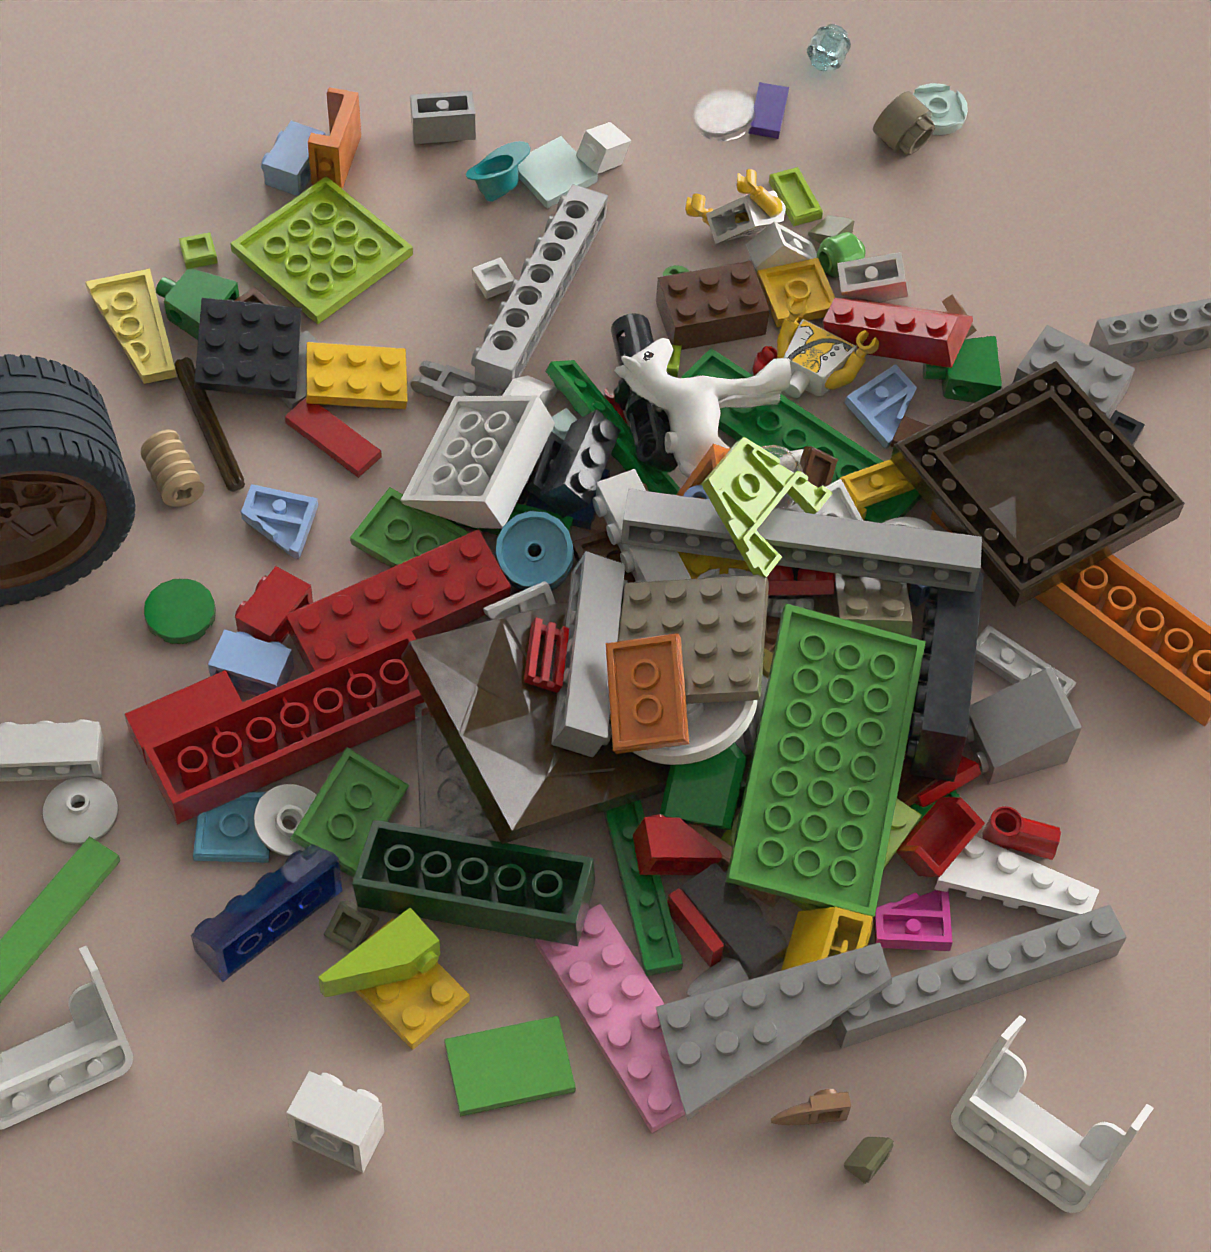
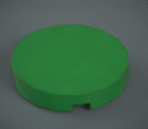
[144,579,216,644]

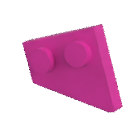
[873,890,953,951]

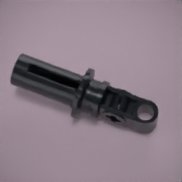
[611,313,678,473]

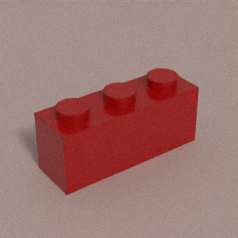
[124,670,242,765]

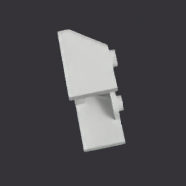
[0,946,133,1130]
[951,1015,1154,1213]

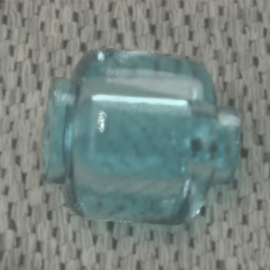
[806,24,851,71]

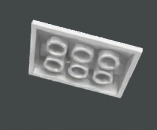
[401,395,555,529]

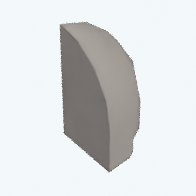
[687,957,750,997]

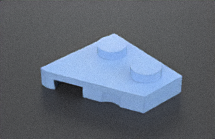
[241,484,318,559]

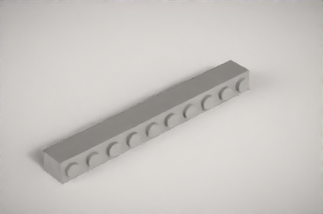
[621,489,982,592]

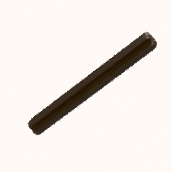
[174,357,245,492]

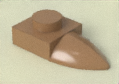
[771,1089,851,1125]

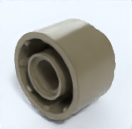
[873,91,935,154]

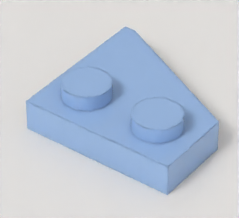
[844,364,917,449]

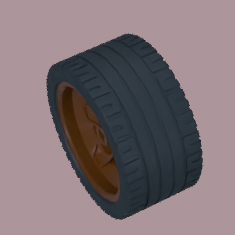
[0,354,136,607]

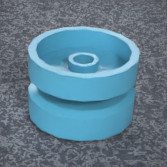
[496,511,574,591]

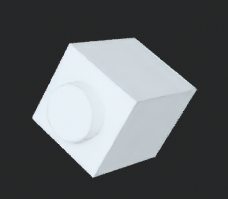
[576,122,631,174]

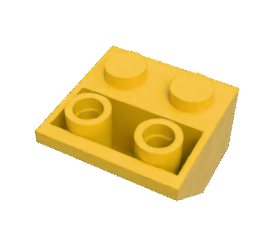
[781,907,873,971]

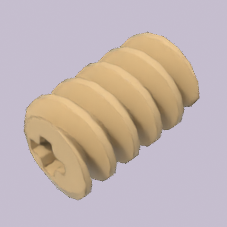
[140,429,205,507]

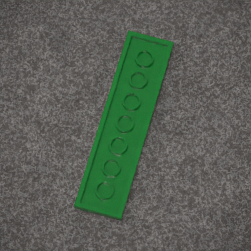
[681,348,922,523]

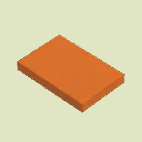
[605,633,689,754]

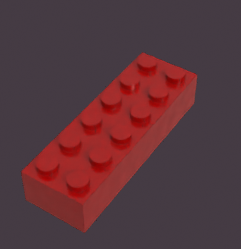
[286,529,511,673]

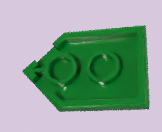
[660,742,747,831]

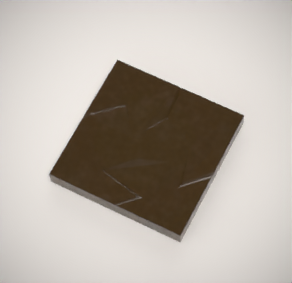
[890,361,1185,608]
[400,601,671,844]

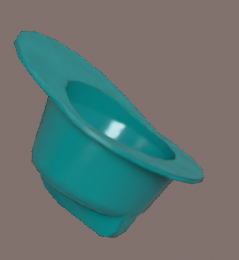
[465,141,531,202]

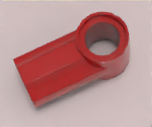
[982,806,1061,860]

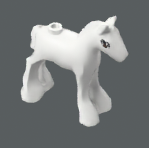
[614,338,803,497]

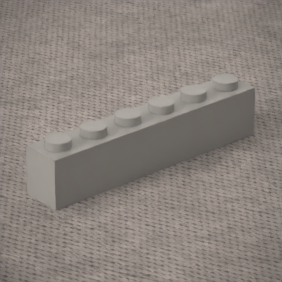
[551,551,628,757]

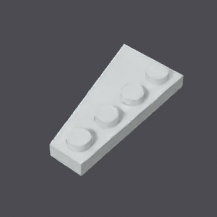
[934,836,1099,920]

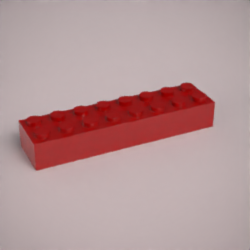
[143,630,431,825]

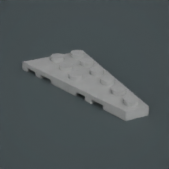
[656,943,892,1121]

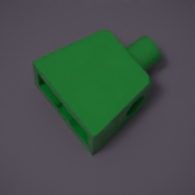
[156,269,240,340]
[923,336,1002,403]

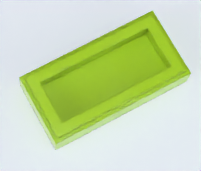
[769,167,823,227]

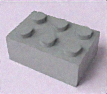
[1013,325,1135,419]

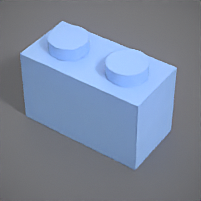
[261,120,325,196]
[208,629,294,696]

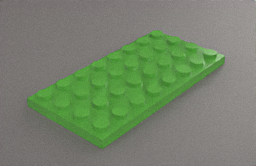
[725,603,926,918]

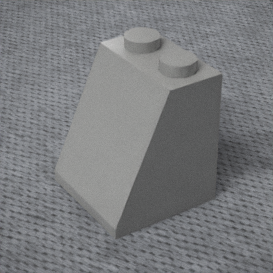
[965,667,1082,785]

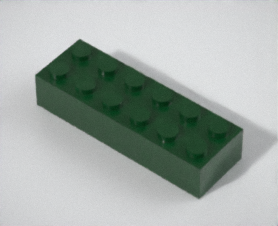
[352,820,595,946]

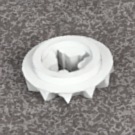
[767,595,814,617]

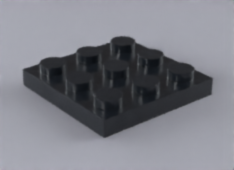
[194,297,302,399]

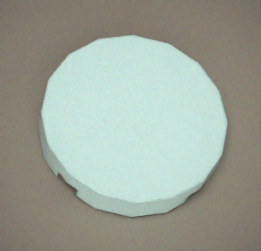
[913,83,968,135]

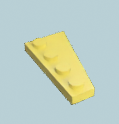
[85,269,177,384]

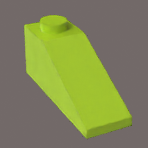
[318,908,440,998]

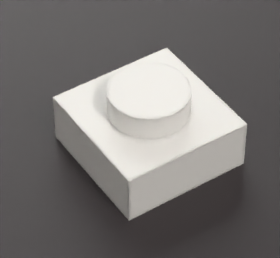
[472,257,515,299]

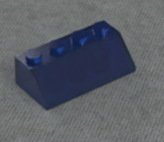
[191,844,342,983]

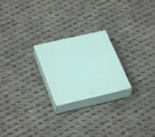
[518,136,598,209]

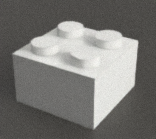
[286,1071,385,1173]

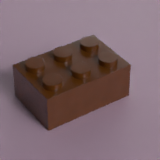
[656,261,770,350]

